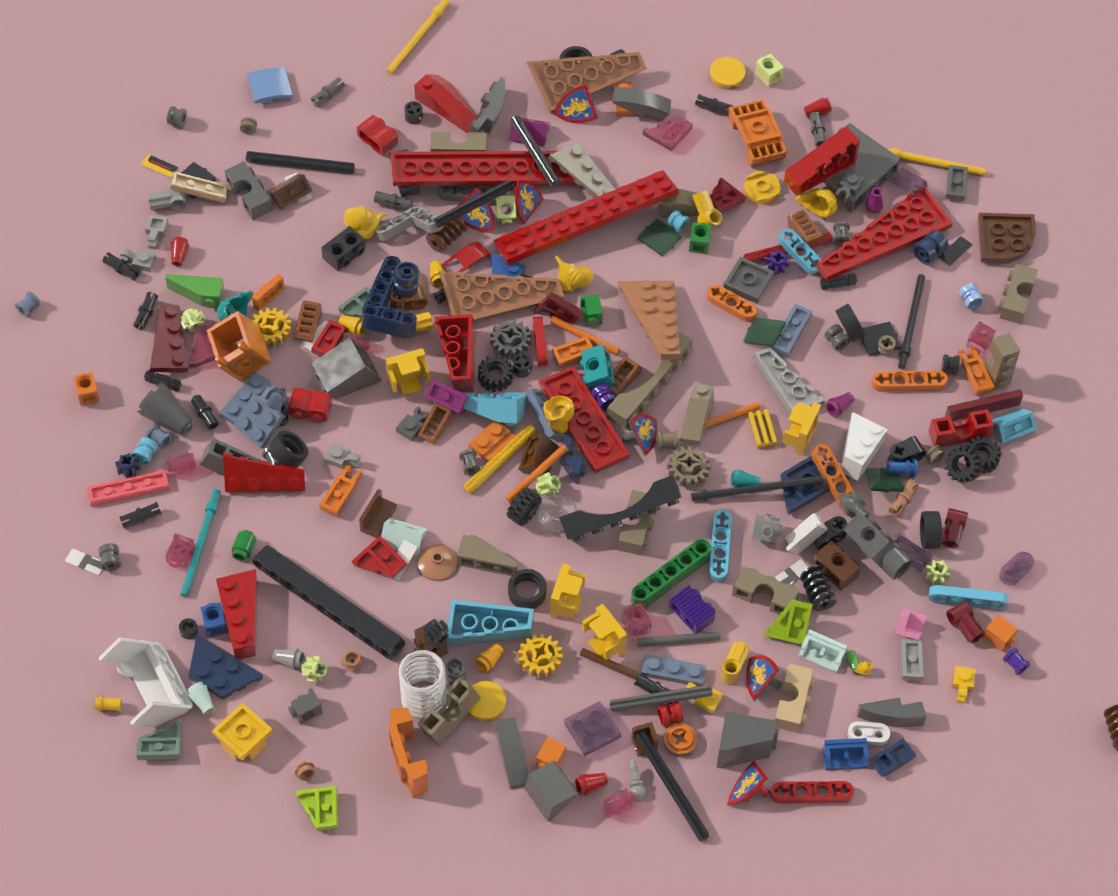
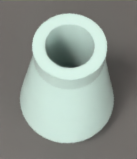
[188,682,215,714]

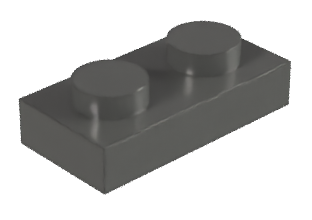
[946,165,968,201]

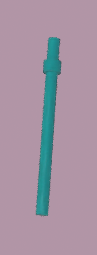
[180,489,221,598]

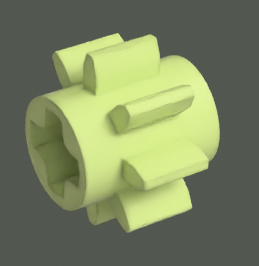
[181,308,205,332]
[536,472,561,499]
[925,560,951,585]
[301,656,327,682]

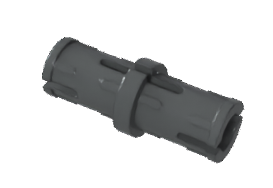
[311,77,345,107]
[810,112,826,147]
[374,191,413,210]

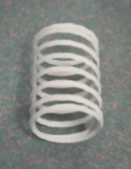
[399,650,447,719]

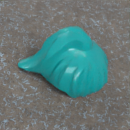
[217,290,253,321]

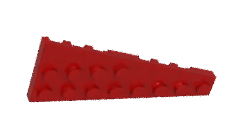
[816,184,953,281]

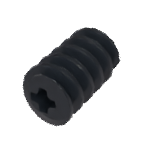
[800,564,837,611]

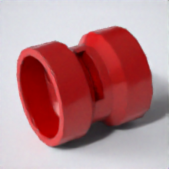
[657,701,684,727]

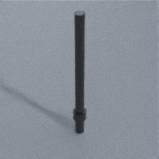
[898,274,925,369]

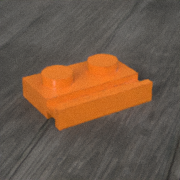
[469,421,516,463]

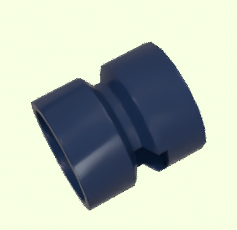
[913,230,949,265]
[393,261,420,298]

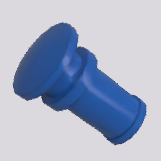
[886,459,918,479]

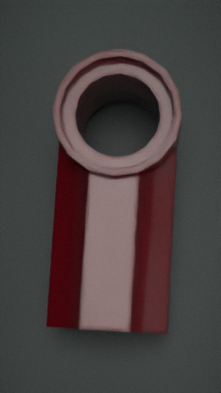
[941,508,968,549]
[946,602,985,644]

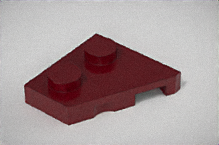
[710,177,746,213]
[533,292,583,324]

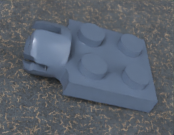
[233,385,287,448]

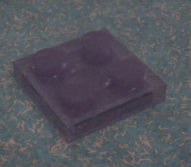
[564,701,621,756]

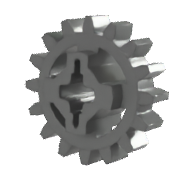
[490,319,531,358]

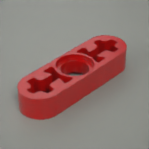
[533,316,548,366]

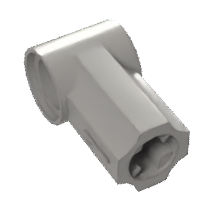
[148,187,187,210]

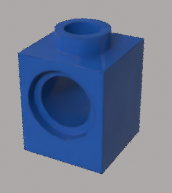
[201,602,227,638]

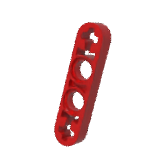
[770,781,854,804]

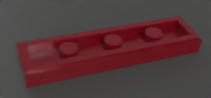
[945,389,1023,421]

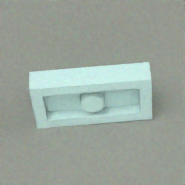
[381,518,427,556]

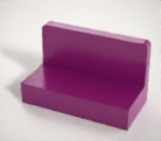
[509,118,551,146]
[425,379,469,414]

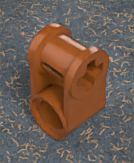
[390,284,428,311]

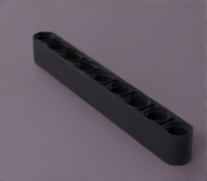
[252,545,406,660]

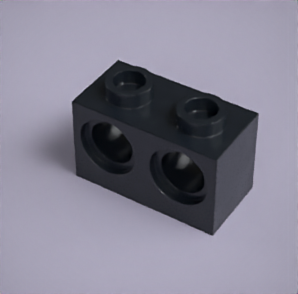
[321,226,365,271]

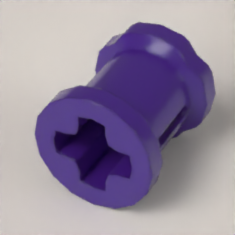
[1003,648,1030,675]

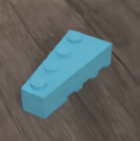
[447,600,534,647]

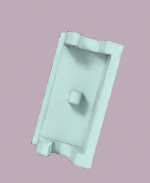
[798,629,847,673]

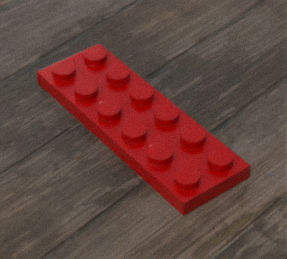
[539,366,630,473]

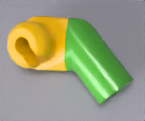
[845,650,873,675]

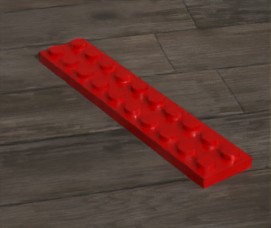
[390,151,577,186]
[494,170,679,265]

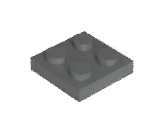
[723,257,774,303]

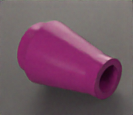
[865,187,884,213]
[826,392,855,416]

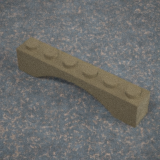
[607,332,693,430]

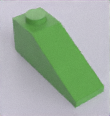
[165,274,224,308]

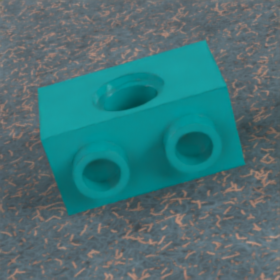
[580,344,615,390]

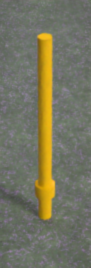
[386,0,450,74]
[886,148,986,176]

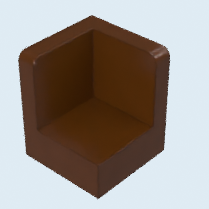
[631,722,659,756]

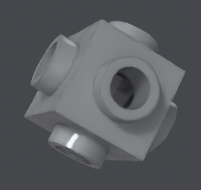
[752,514,783,544]

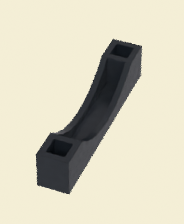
[559,475,682,542]

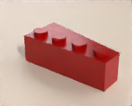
[784,126,860,196]
[434,314,476,392]
[216,569,258,660]

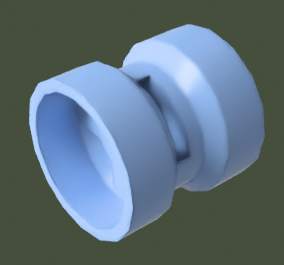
[959,283,984,310]

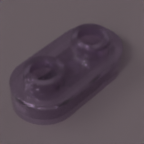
[999,552,1034,585]

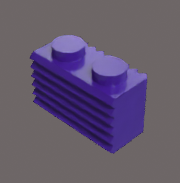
[669,585,715,634]

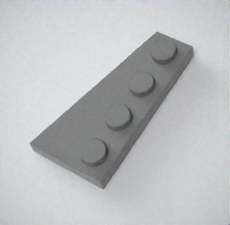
[752,348,825,415]

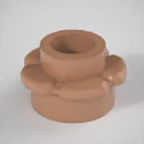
[342,651,362,671]
[295,761,315,781]

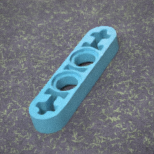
[709,510,732,583]
[929,585,1009,610]

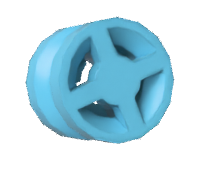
[667,210,690,233]

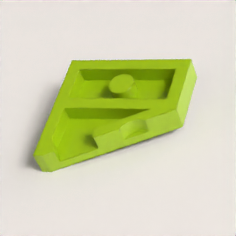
[295,786,339,831]

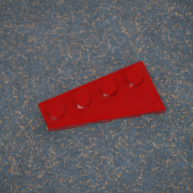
[223,453,306,492]

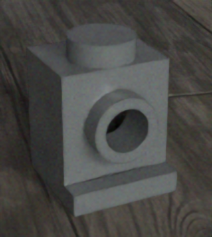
[288,688,322,724]

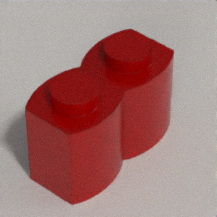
[357,115,398,156]
[288,388,332,423]

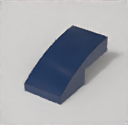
[869,738,916,777]

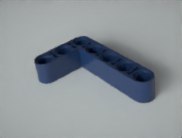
[361,256,417,339]

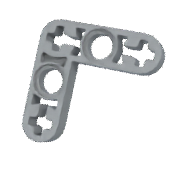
[376,206,443,241]

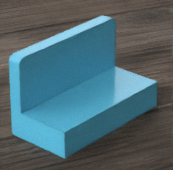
[992,408,1037,443]

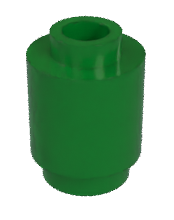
[231,530,257,561]

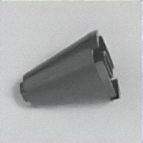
[137,382,193,435]

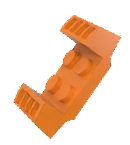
[729,99,787,167]
[389,708,428,798]

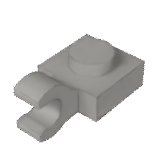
[145,215,169,248]
[120,248,156,272]
[324,443,361,469]

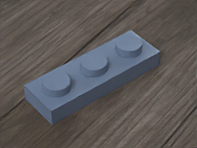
[771,304,812,357]
[219,372,271,424]
[525,388,566,441]
[641,654,706,686]

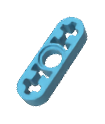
[778,228,821,275]

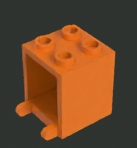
[207,311,271,381]

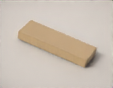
[170,171,228,203]

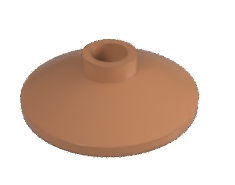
[417,544,458,581]

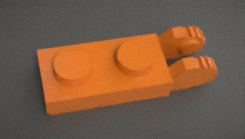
[957,346,995,396]
[319,465,363,517]

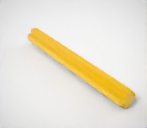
[464,425,536,494]

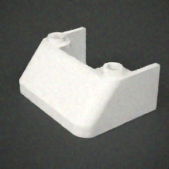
[99,637,193,727]

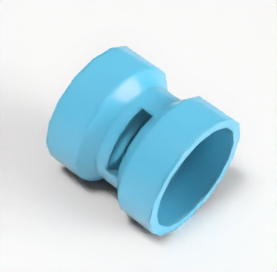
[132,437,158,465]

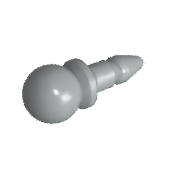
[629,760,646,801]

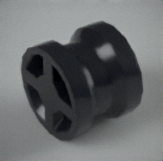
[404,101,423,124]
[513,353,532,378]
[941,354,960,375]

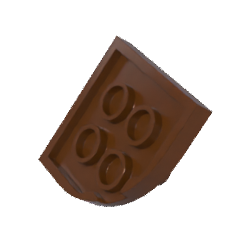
[978,212,1036,263]

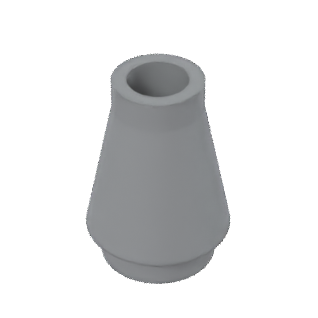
[272,649,305,669]

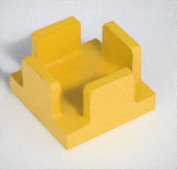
[386,348,431,396]
[782,402,821,456]
[550,564,586,619]
[582,604,627,660]
[212,703,273,761]

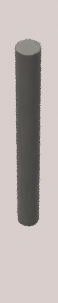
[637,631,720,647]

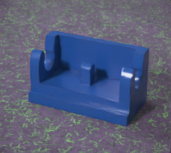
[823,738,869,770]

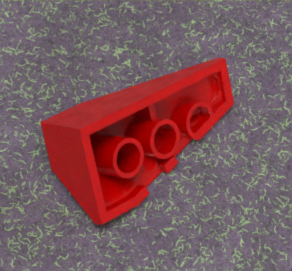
[414,74,478,134]

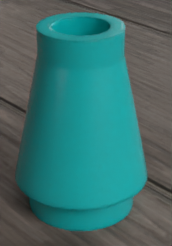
[730,469,761,487]

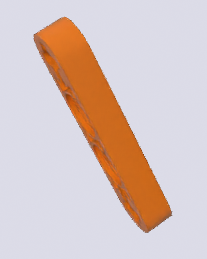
[871,371,948,391]
[811,444,854,515]

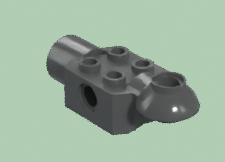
[837,491,913,580]

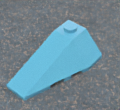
[462,392,528,426]

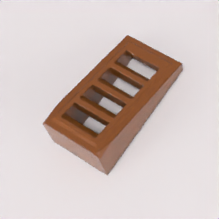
[788,210,823,244]
[294,300,322,342]
[609,356,642,396]
[417,402,455,445]

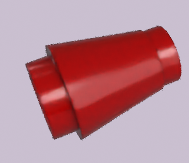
[804,97,832,117]
[171,237,189,266]
[575,772,608,795]

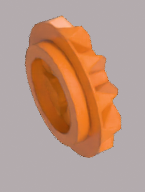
[663,723,697,756]

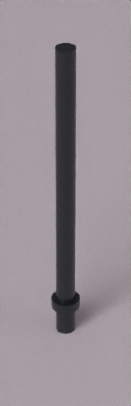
[691,475,823,502]

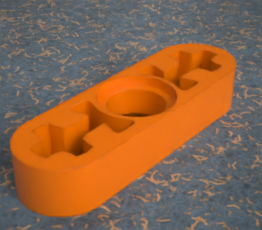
[707,285,757,322]

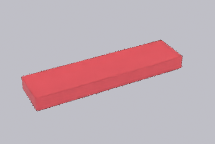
[87,470,170,507]

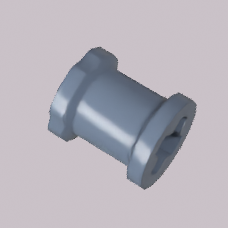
[15,291,41,317]
[146,423,172,449]

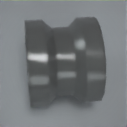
[167,106,187,127]

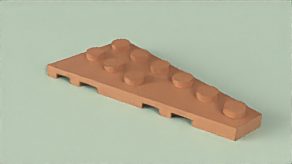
[527,52,647,112]
[439,271,564,321]
[618,280,680,360]

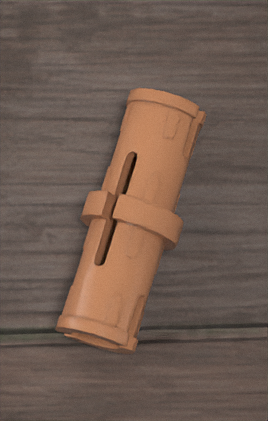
[888,479,919,517]

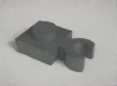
[836,170,864,202]
[396,406,429,441]

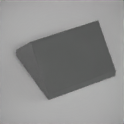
[524,761,579,822]

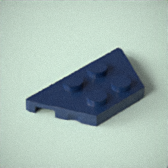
[780,456,850,515]
[188,635,263,700]

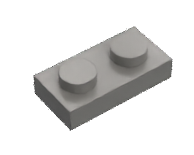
[900,639,924,681]

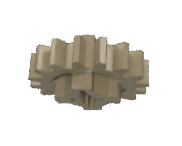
[667,446,711,488]

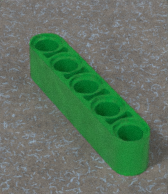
[631,539,711,610]

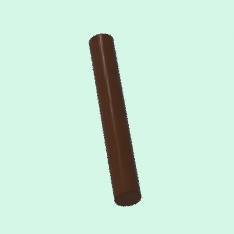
[580,648,639,680]

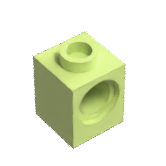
[755,54,784,87]
[496,195,516,225]

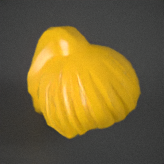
[795,188,837,218]
[343,206,386,240]
[555,256,594,293]
[543,396,574,434]

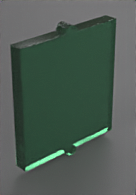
[637,218,682,257]
[743,317,786,347]
[866,467,904,493]

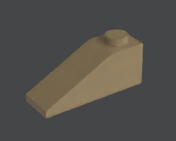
[661,189,699,218]
[680,383,715,444]
[457,535,518,576]

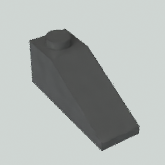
[199,438,262,474]

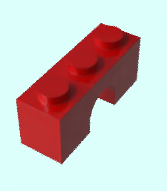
[928,409,994,447]

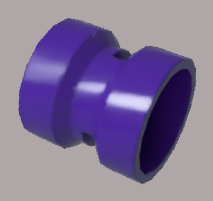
[591,383,616,411]

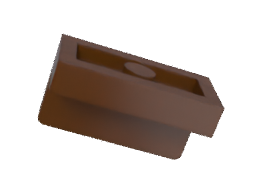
[267,174,313,209]
[518,433,558,475]
[359,489,397,538]

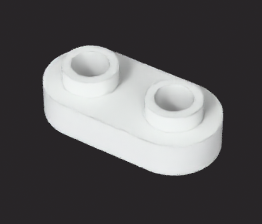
[847,721,890,746]

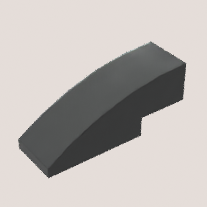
[612,87,671,121]
[857,697,926,727]
[494,717,529,789]

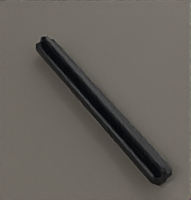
[246,151,355,174]
[636,731,709,842]

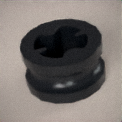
[179,618,198,639]

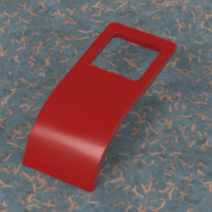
[441,241,491,273]

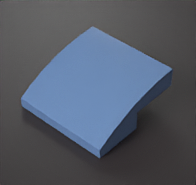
[247,68,293,104]

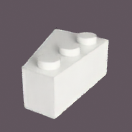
[841,412,888,481]

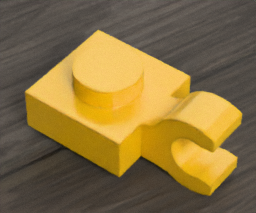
[952,666,976,703]
[686,682,724,714]

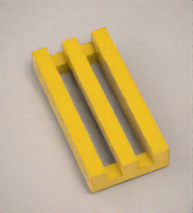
[748,409,777,448]

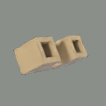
[775,663,815,733]

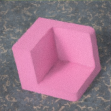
[896,608,926,640]

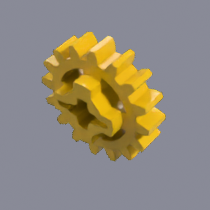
[252,307,292,347]
[518,634,563,678]

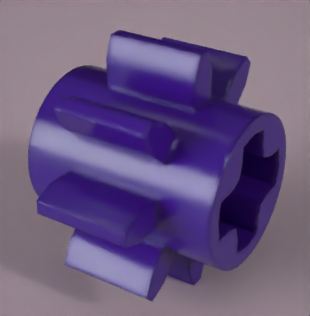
[766,251,790,275]

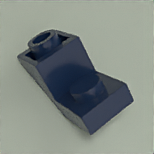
[560,436,586,484]

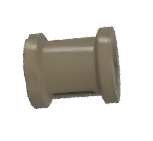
[657,431,678,449]

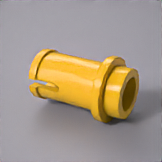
[95,695,122,712]

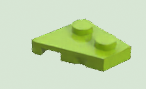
[765,600,813,644]

